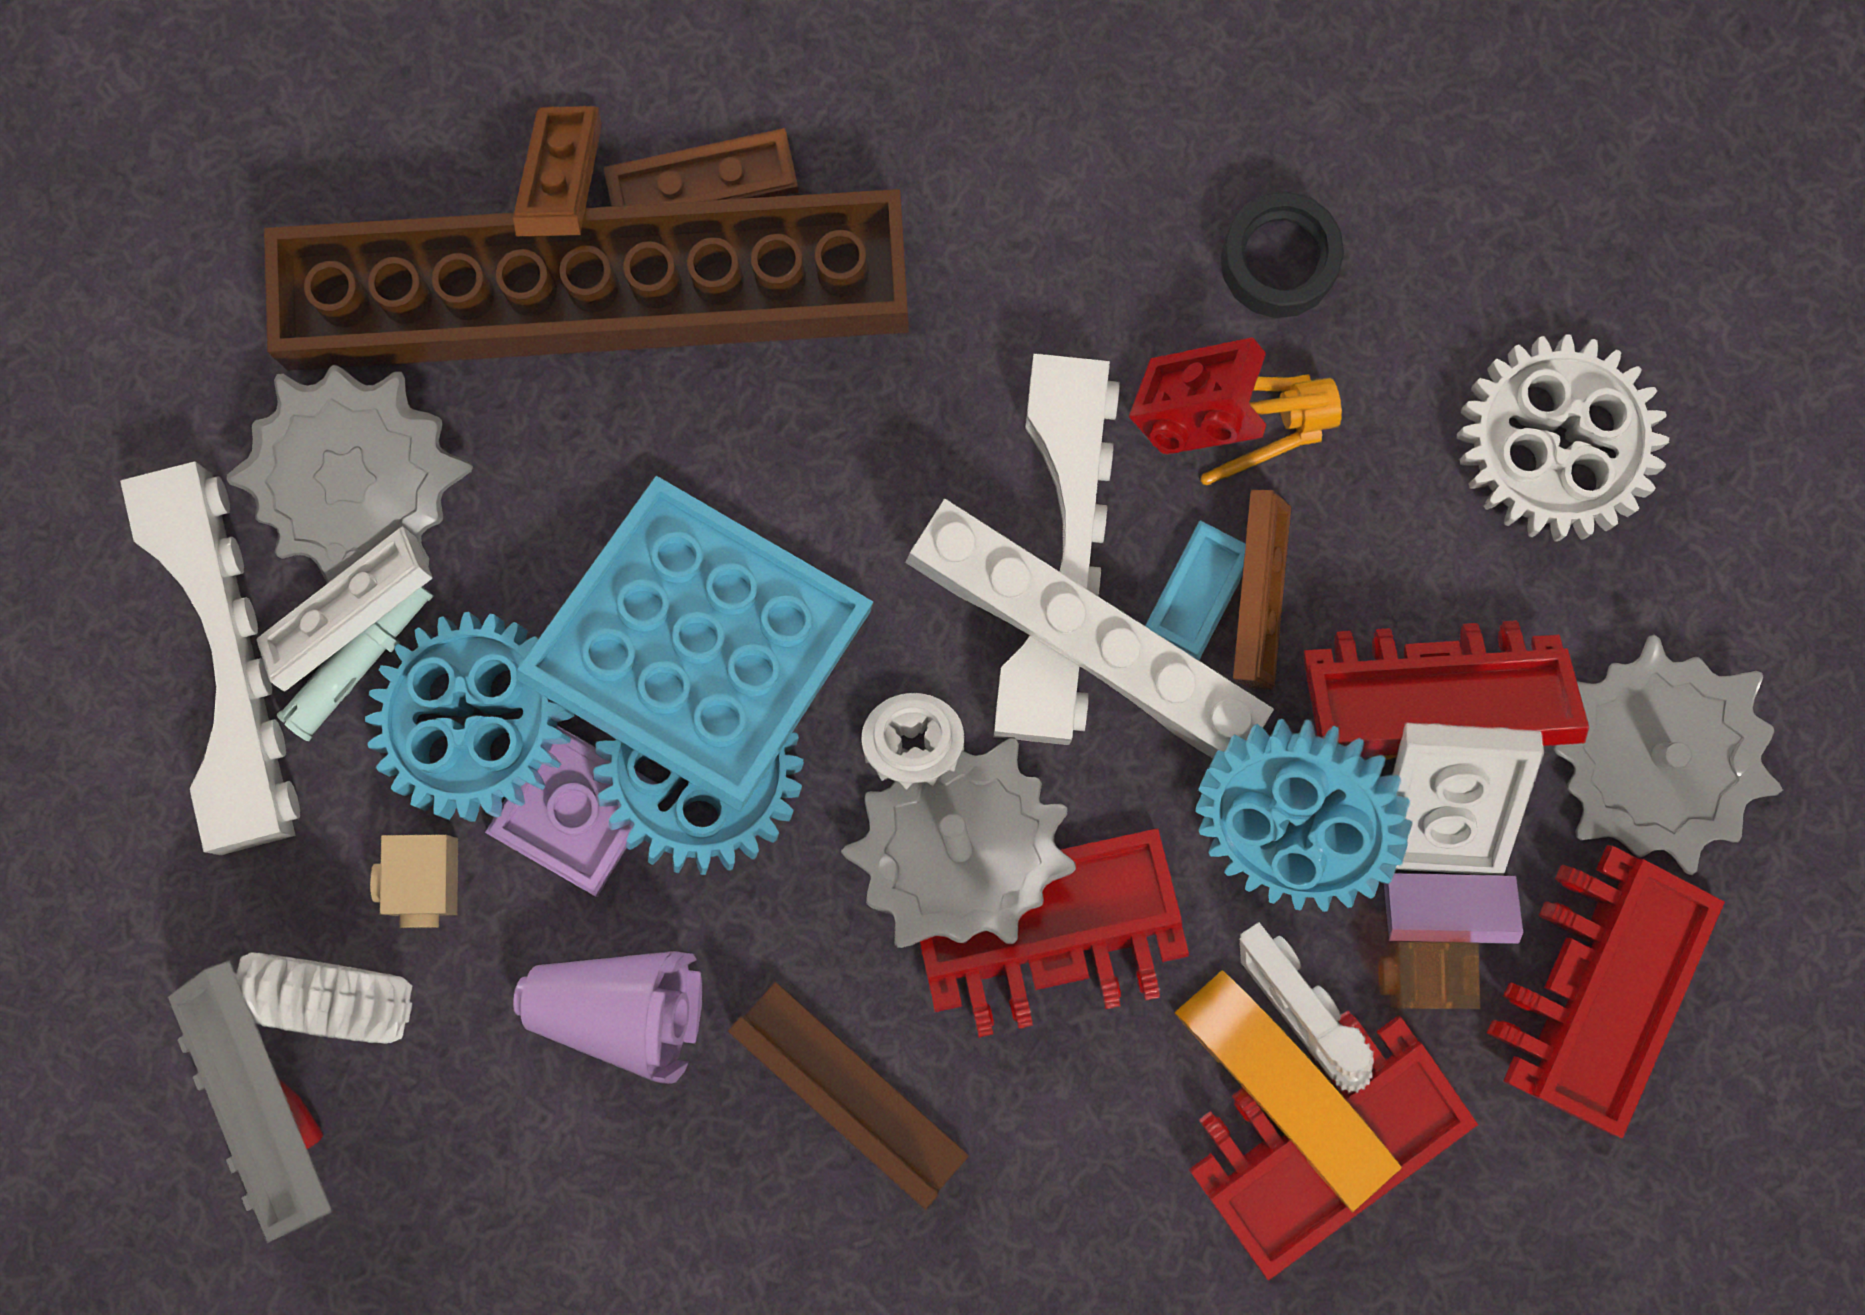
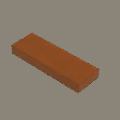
[513,106,602,236]
[603,128,799,207]
[1233,490,1291,690]

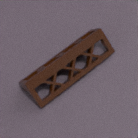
[728,982,969,1210]

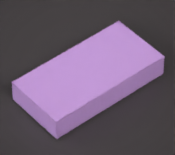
[1384,873,1523,943]

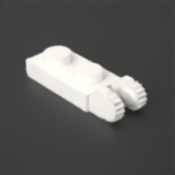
[1240,922,1373,1093]

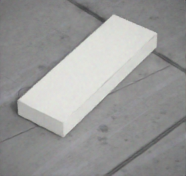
[256,526,433,692]

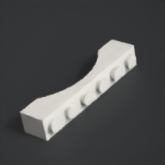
[993,354,1119,745]
[120,461,300,855]
[905,499,1274,758]

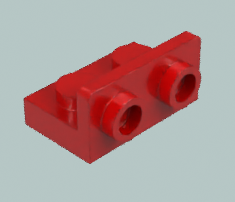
[1129,337,1267,454]

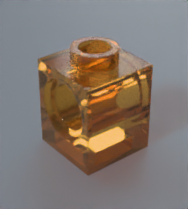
[1378,942,1480,1009]

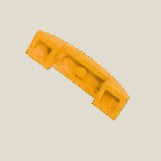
[1174,970,1402,1212]

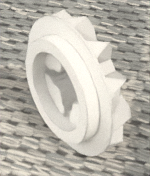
[861,693,964,790]

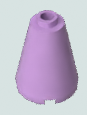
[513,951,702,1083]

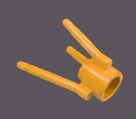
[1200,374,1342,485]

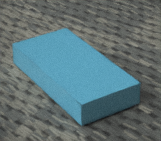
[1145,521,1246,661]

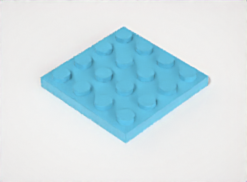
[517,476,873,812]

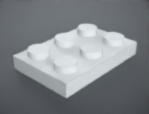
[1393,723,1544,876]

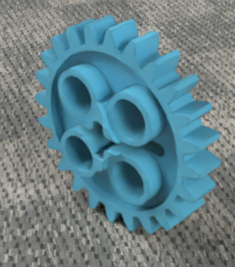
[365,612,574,822]
[1196,719,1413,912]
[593,733,803,875]

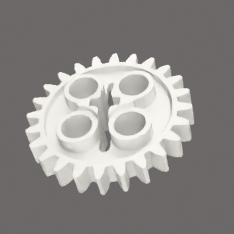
[1457,335,1669,541]

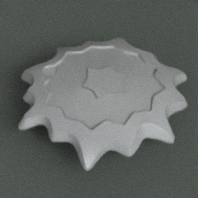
[227,365,473,583]
[1553,634,1783,875]
[841,738,1076,948]

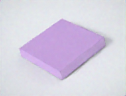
[485,726,658,897]

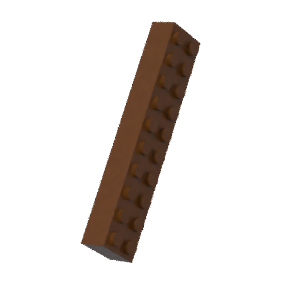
[264,189,909,371]

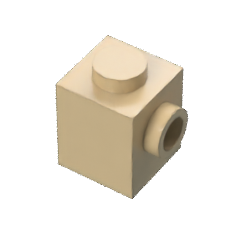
[370,835,458,928]

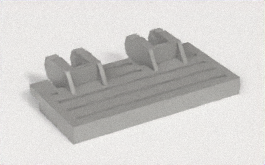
[168,961,332,1243]

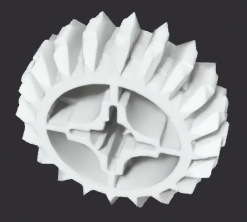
[234,953,412,1044]

